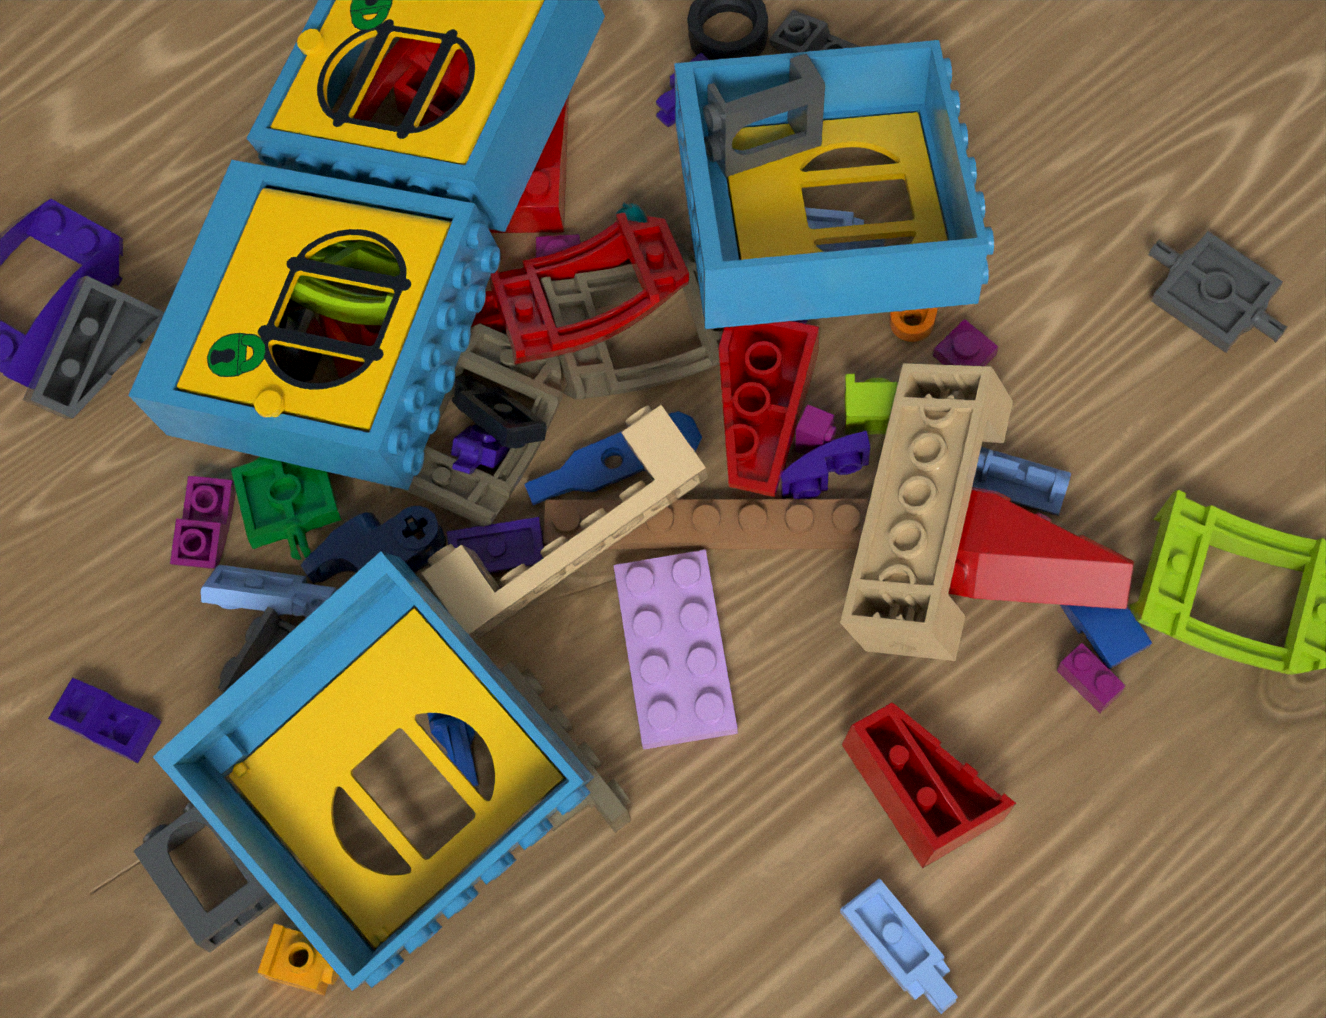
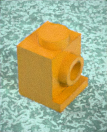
[257,923,339,996]

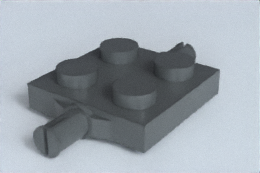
[1148,231,1288,353]

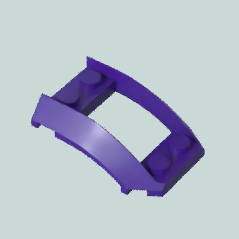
[0,199,123,387]

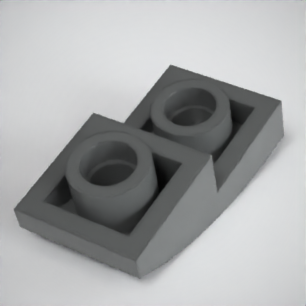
[769,10,861,54]

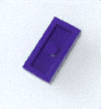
[447,517,544,574]

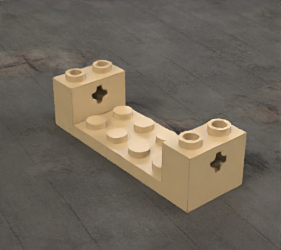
[840,363,1013,661]
[422,405,708,639]

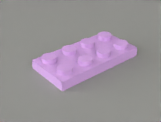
[614,550,738,750]

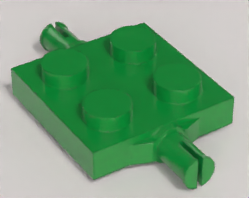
[231,457,342,560]

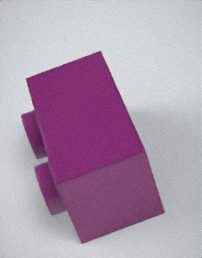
[795,404,837,455]
[1057,643,1126,713]

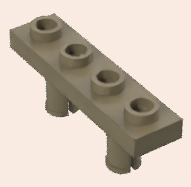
[500,661,631,833]

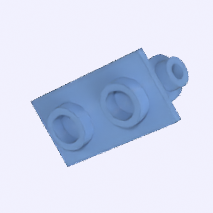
[972,447,1071,516]

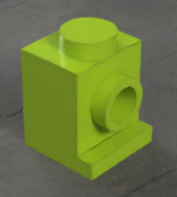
[844,374,898,435]

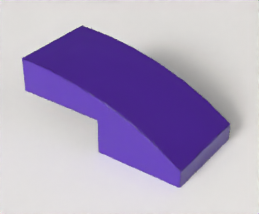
[48,677,161,764]

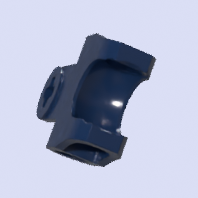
[300,506,446,584]

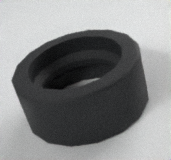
[687,0,768,60]

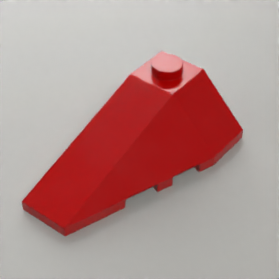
[489,95,569,233]
[718,321,819,497]
[948,487,1134,609]

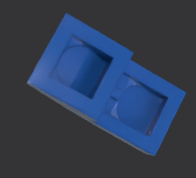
[1060,605,1152,670]

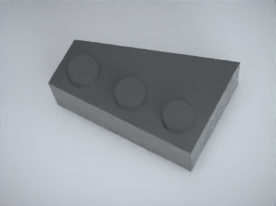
[23,276,165,419]

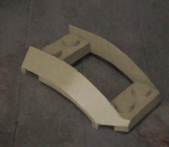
[540,243,724,400]
[383,324,563,528]

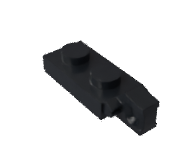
[452,375,547,448]

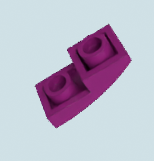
[170,476,236,569]

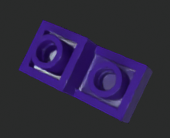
[781,431,871,499]

